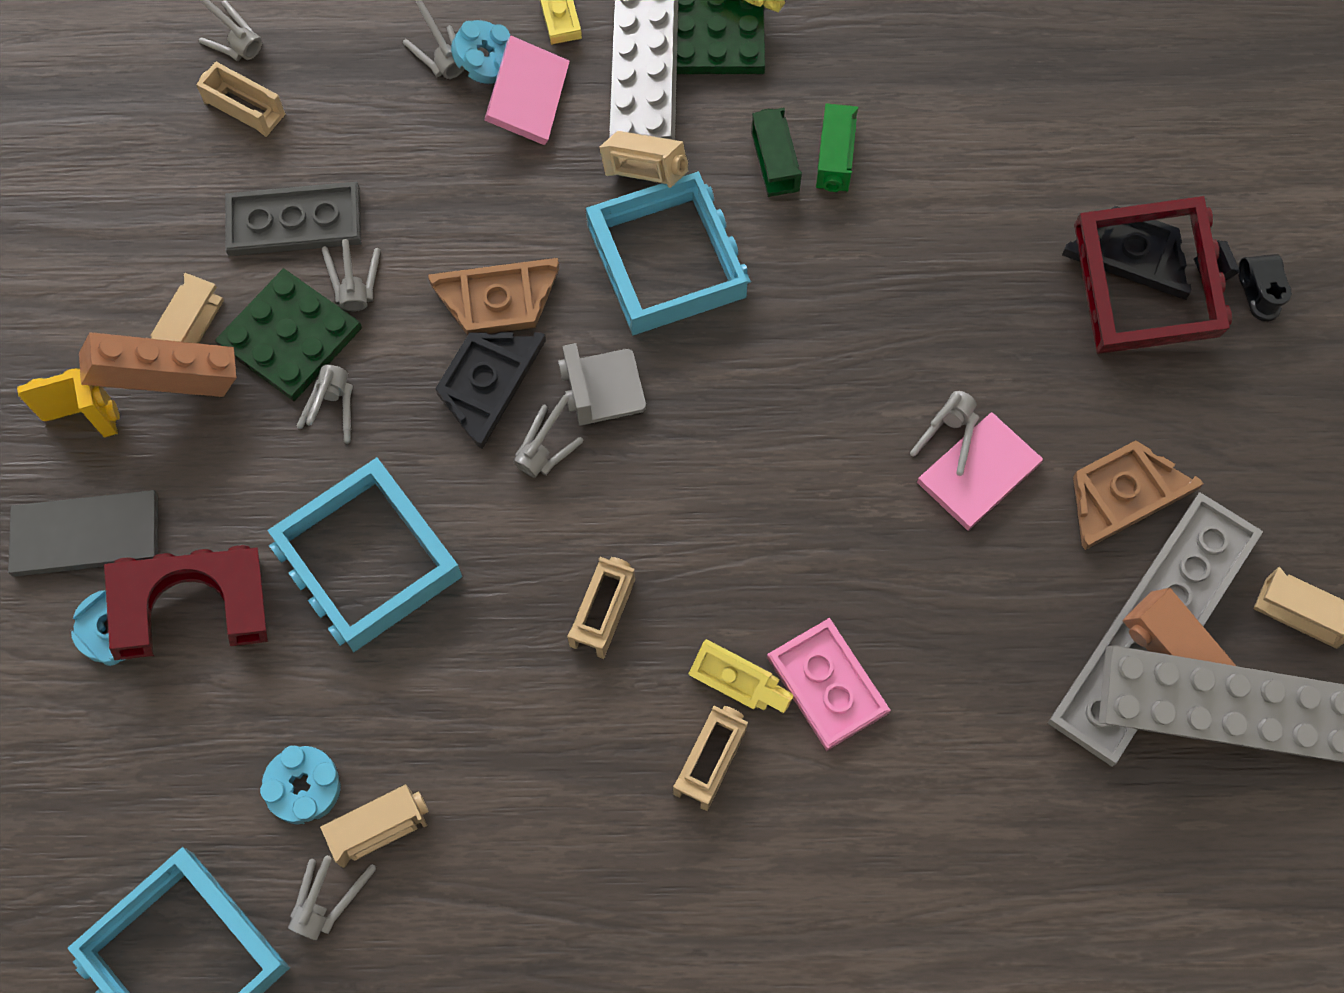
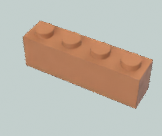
[79,332,237,397]
[1122,588,1236,666]

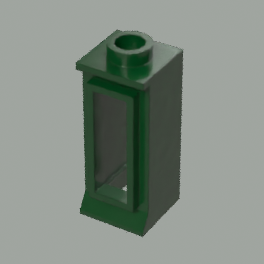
[751,108,802,197]

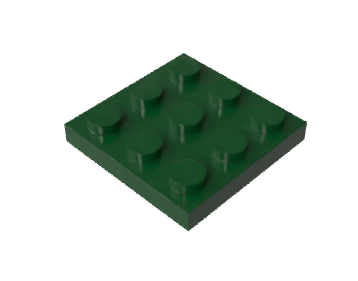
[677,0,765,74]
[215,268,362,402]

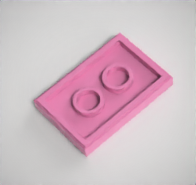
[484,35,570,145]
[917,412,1043,531]
[767,618,891,751]

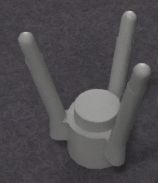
[199,0,262,61]
[403,0,464,79]
[322,239,380,312]
[297,365,353,444]
[910,391,979,476]
[513,394,583,478]
[288,855,376,940]

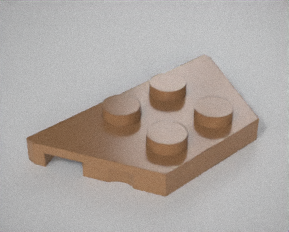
[429,258,559,336]
[1073,440,1204,550]

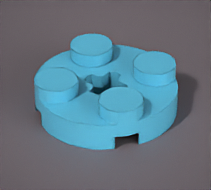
[451,20,510,84]
[71,590,126,666]
[260,745,341,825]

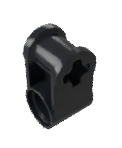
[1238,254,1292,322]

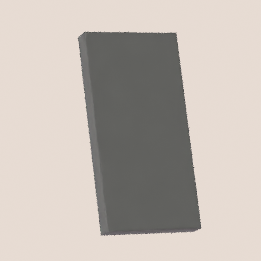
[225,182,362,256]
[8,490,158,577]

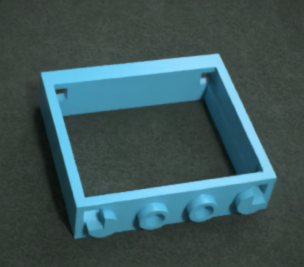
[586,171,751,336]
[267,457,463,652]
[68,847,290,993]

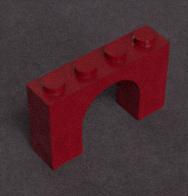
[104,545,268,660]

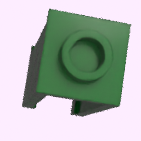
[816,103,858,192]

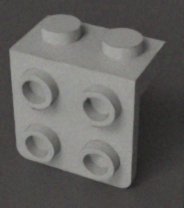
[558,343,646,426]

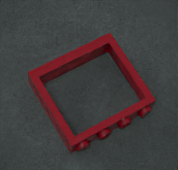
[1074,196,1232,354]

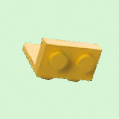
[17,368,120,438]

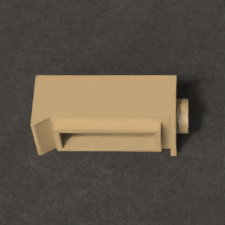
[196,62,285,137]
[599,131,688,188]
[150,273,224,343]
[567,557,635,659]
[1253,567,1344,649]
[673,706,748,811]
[320,784,429,868]

